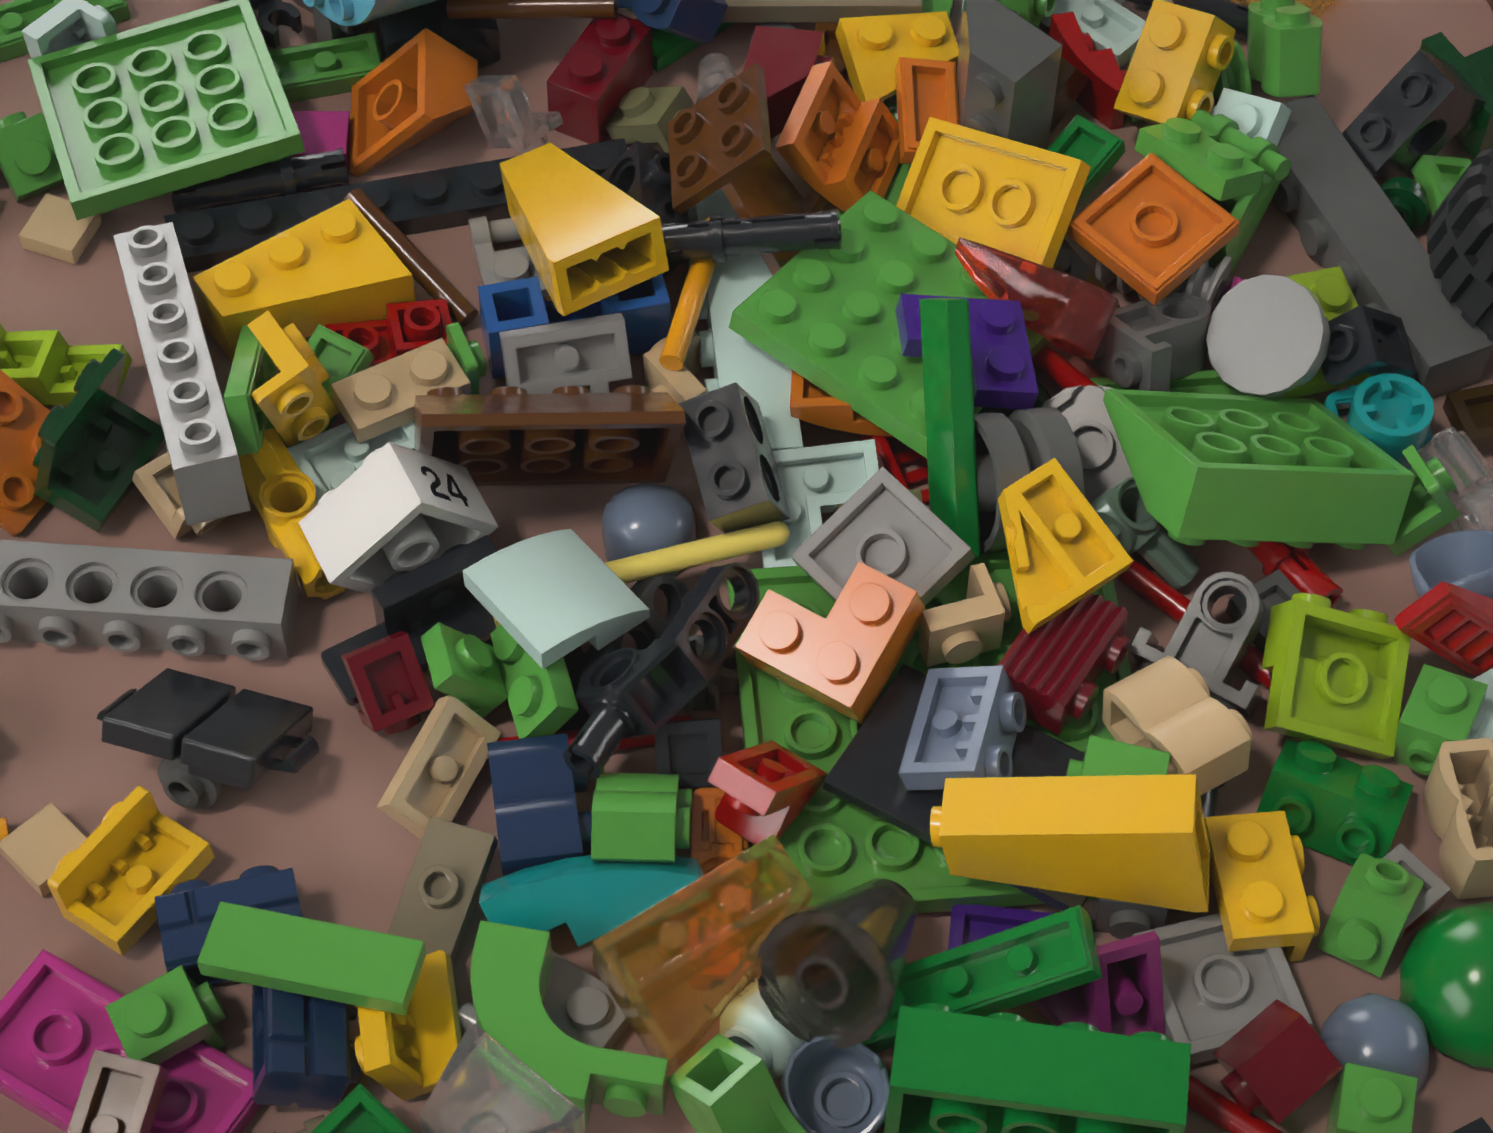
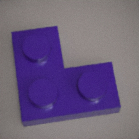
[895,294,1038,409]

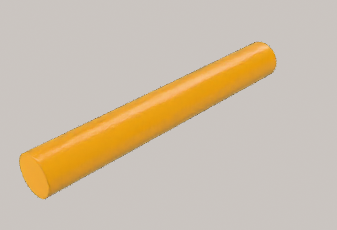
[659,217,716,371]

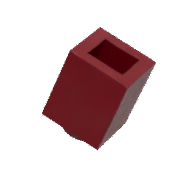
[1213,999,1344,1124]

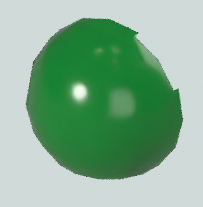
[1399,902,1493,1068]

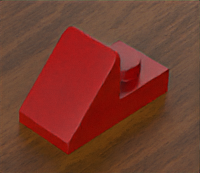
[708,740,827,850]

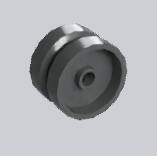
[974,407,1084,554]

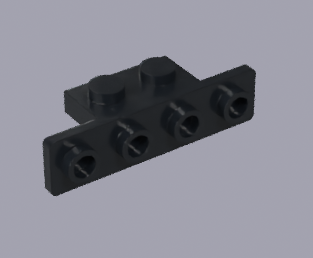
[321,535,498,706]

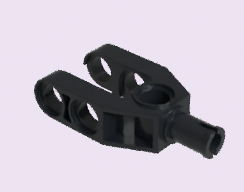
[562,562,760,779]

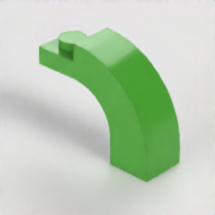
[470,920,669,1130]
[666,1033,807,1133]

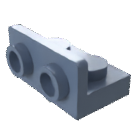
[898,665,1027,790]

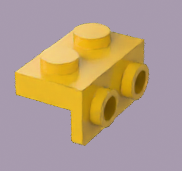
[1114,0,1235,124]
[247,310,340,447]
[47,786,215,956]
[1204,810,1320,962]
[355,950,467,1101]

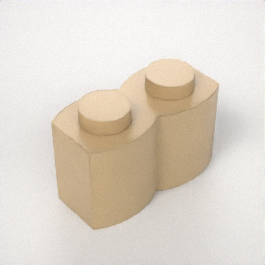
[1102,656,1252,796]
[1423,738,1493,900]

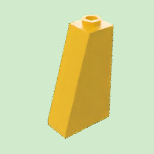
[499,143,669,316]
[930,774,1211,912]

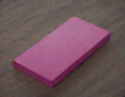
[0,949,262,1133]

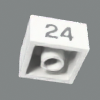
[298,442,499,595]

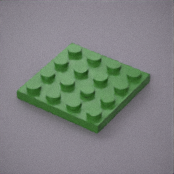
[28,0,305,220]
[728,190,1066,459]

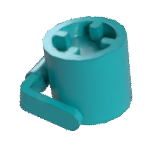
[1323,373,1435,470]

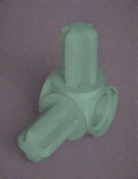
[1090,477,1200,590]

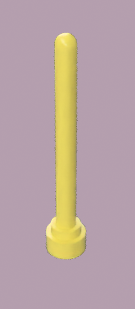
[493,521,790,627]

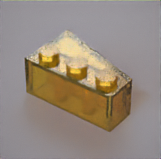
[592,834,812,1077]

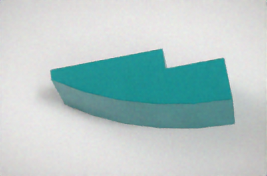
[479,855,705,947]

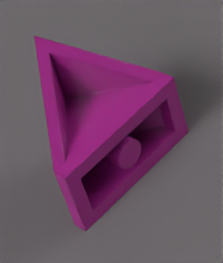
[1028,931,1166,1036]

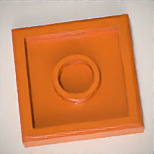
[1067,152,1240,306]

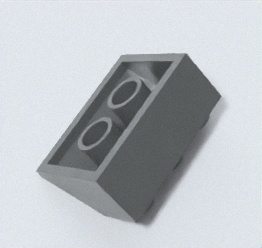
[956,0,1062,150]

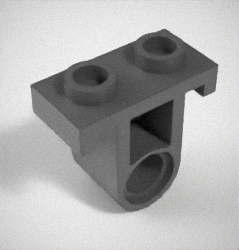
[1076,293,1211,392]
[1128,571,1264,717]

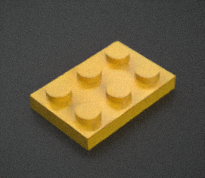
[896,117,1091,280]

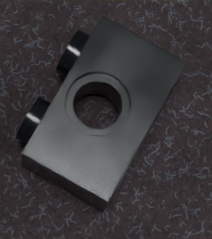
[1342,49,1486,180]

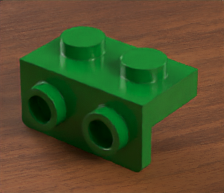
[1256,737,1414,865]

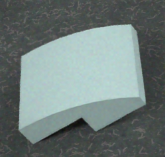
[463,529,650,669]

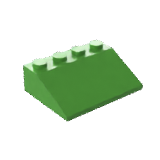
[1103,389,1415,550]

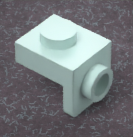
[22,0,118,58]
[1211,88,1292,146]

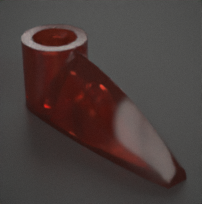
[955,237,1119,359]

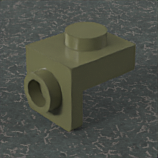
[605,86,695,154]

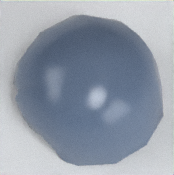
[602,482,697,575]
[1409,529,1493,599]
[1321,993,1429,1095]
[781,1032,890,1133]

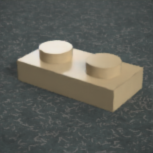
[331,338,471,444]
[377,695,501,840]

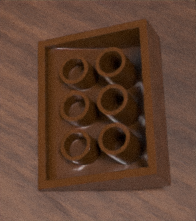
[414,385,686,486]

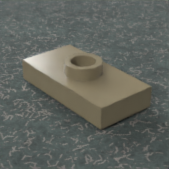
[387,816,498,966]

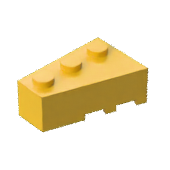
[192,198,416,362]

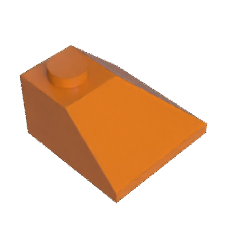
[349,28,479,177]

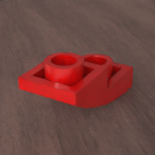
[1049,11,1127,130]
[325,299,452,368]

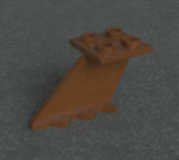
[667,63,828,276]

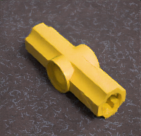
[238,428,346,600]

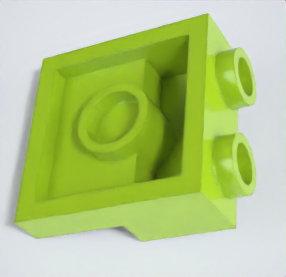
[1262,593,1411,760]

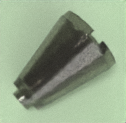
[757,878,918,1048]

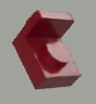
[341,631,435,735]

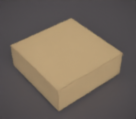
[19,193,102,264]
[0,802,87,898]

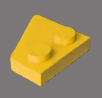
[835,11,959,102]
[998,458,1133,634]

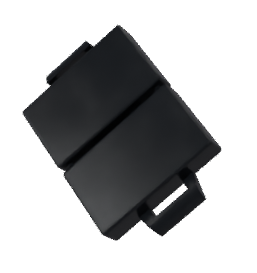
[97,668,320,790]

